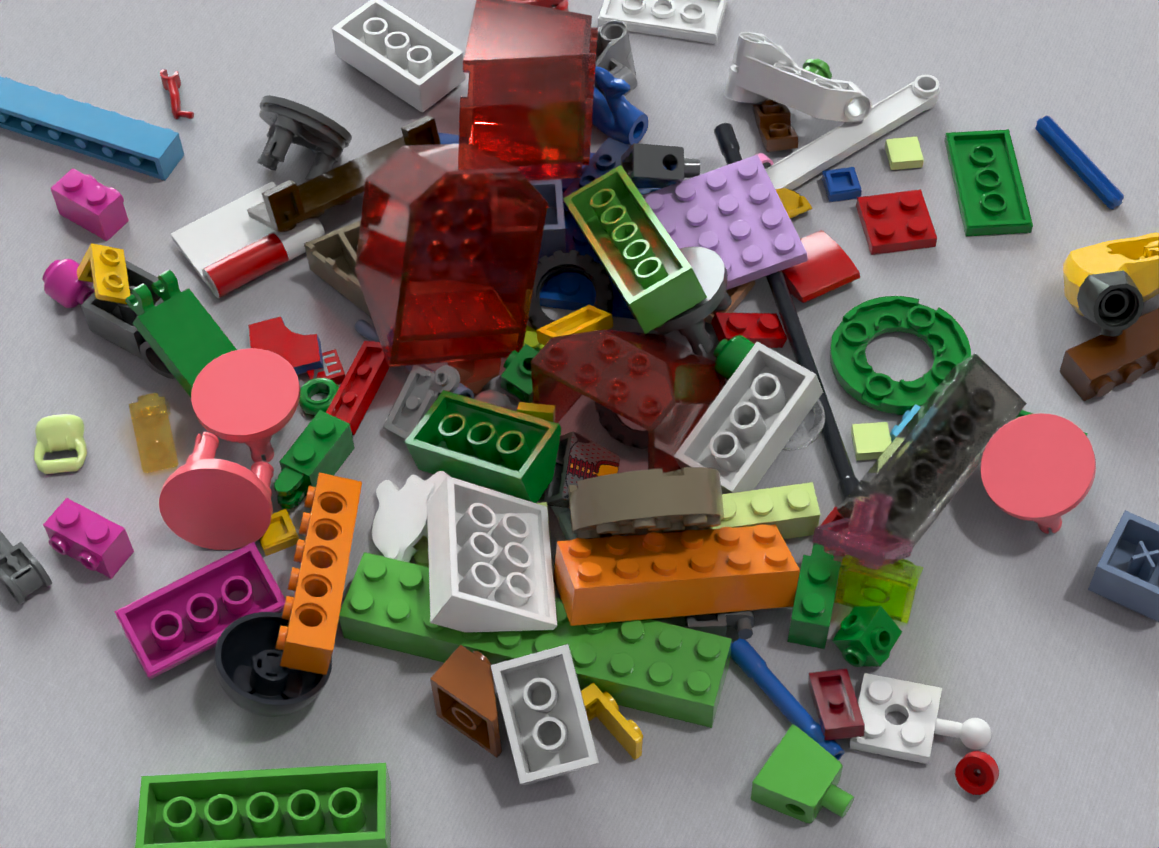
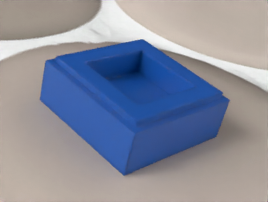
[822,167,862,202]

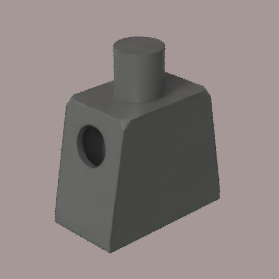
[621,143,700,188]

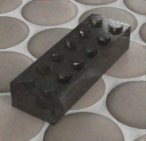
[837,353,1027,561]

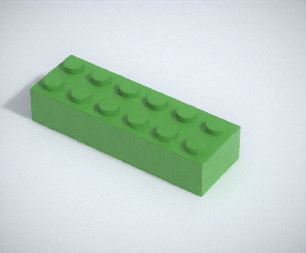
[563,165,707,334]
[135,763,391,848]

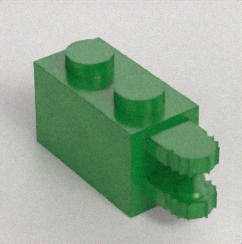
[273,410,355,510]
[787,534,841,649]

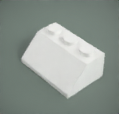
[491,644,599,785]

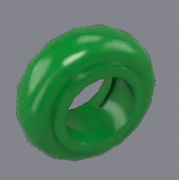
[299,378,339,416]

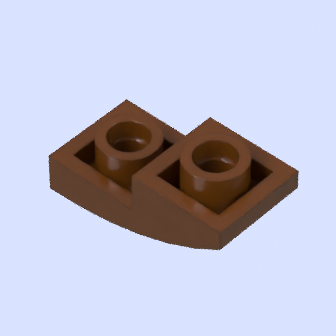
[753,99,798,152]

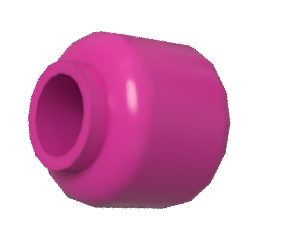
[42,259,95,308]

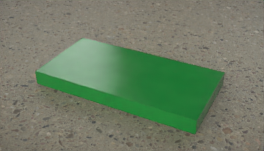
[944,129,1033,236]

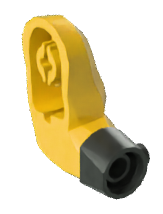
[1063,232,1159,337]

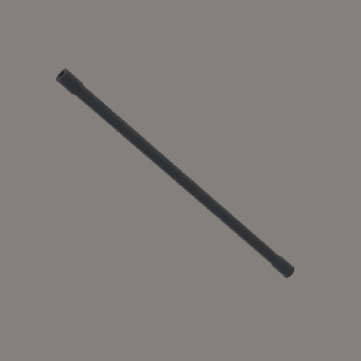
[714,123,868,516]

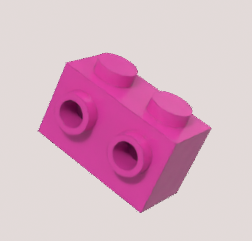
[50,168,129,241]
[43,497,134,579]

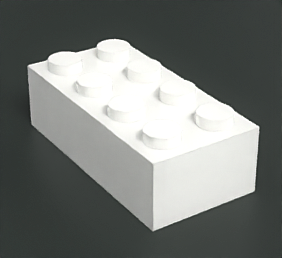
[332,0,466,113]
[674,342,823,494]

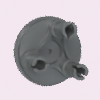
[257,95,352,181]
[628,247,732,356]

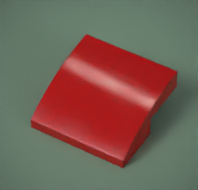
[782,230,860,303]

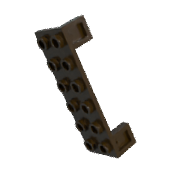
[247,116,443,232]

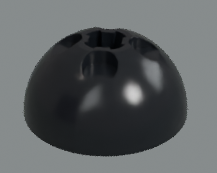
[215,612,332,717]

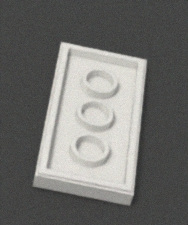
[598,0,728,44]

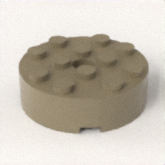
[568,467,724,539]

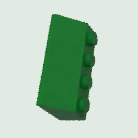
[404,390,561,503]

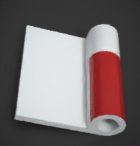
[171,181,325,298]

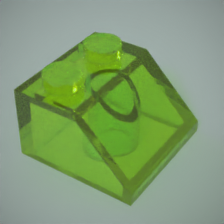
[835,546,924,624]

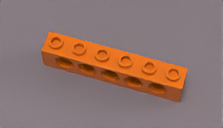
[275,473,362,675]

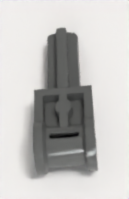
[0,531,52,605]

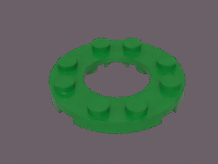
[830,296,971,415]

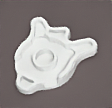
[372,471,450,562]

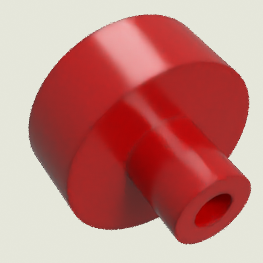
[955,751,999,795]

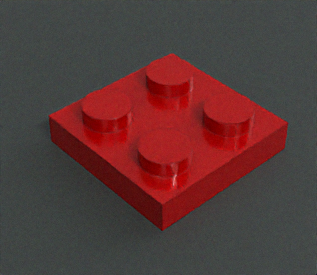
[856,189,937,255]

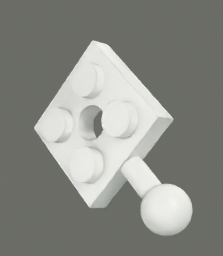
[850,673,992,765]

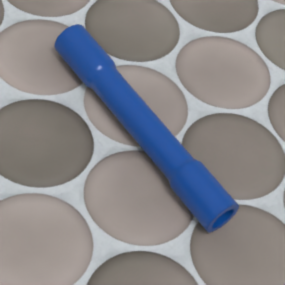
[731,638,845,760]

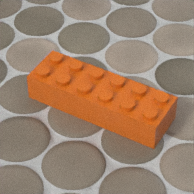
[554,524,800,626]

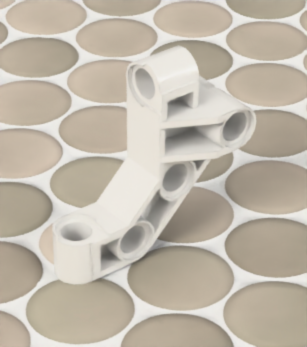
[724,32,872,123]

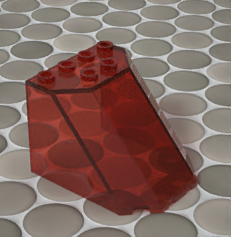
[531,329,726,473]

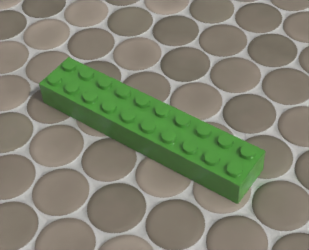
[339,552,732,728]

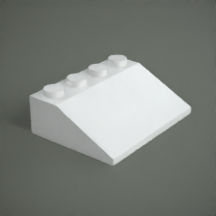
[427,476,557,632]

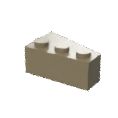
[304,219,412,325]

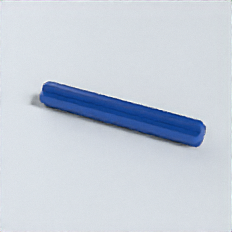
[1035,115,1124,209]

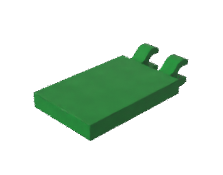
[125,270,237,398]

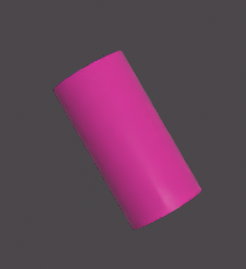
[114,542,286,680]

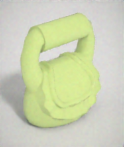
[34,414,87,475]

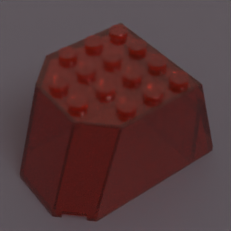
[458,0,598,185]
[355,144,548,367]

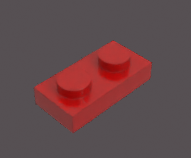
[711,312,787,348]

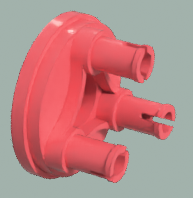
[191,348,300,463]
[981,413,1096,534]
[159,432,274,550]

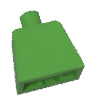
[751,724,855,823]

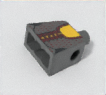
[544,431,620,508]

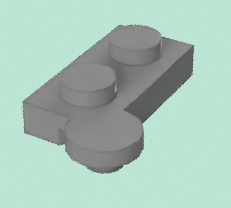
[383,364,460,439]

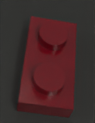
[808,669,865,741]

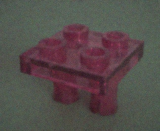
[812,492,914,569]

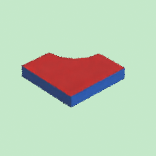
[248,316,324,375]

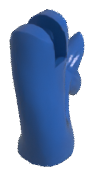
[567,66,648,145]

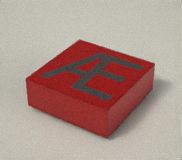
[307,349,345,384]

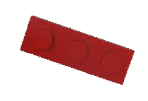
[326,341,398,435]

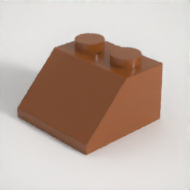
[430,645,502,758]

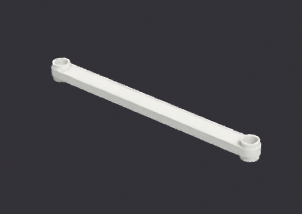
[765,75,940,190]

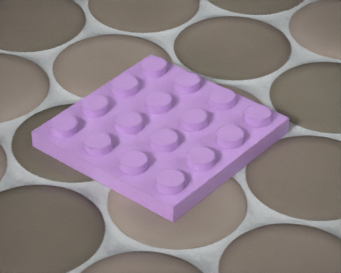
[642,154,808,290]

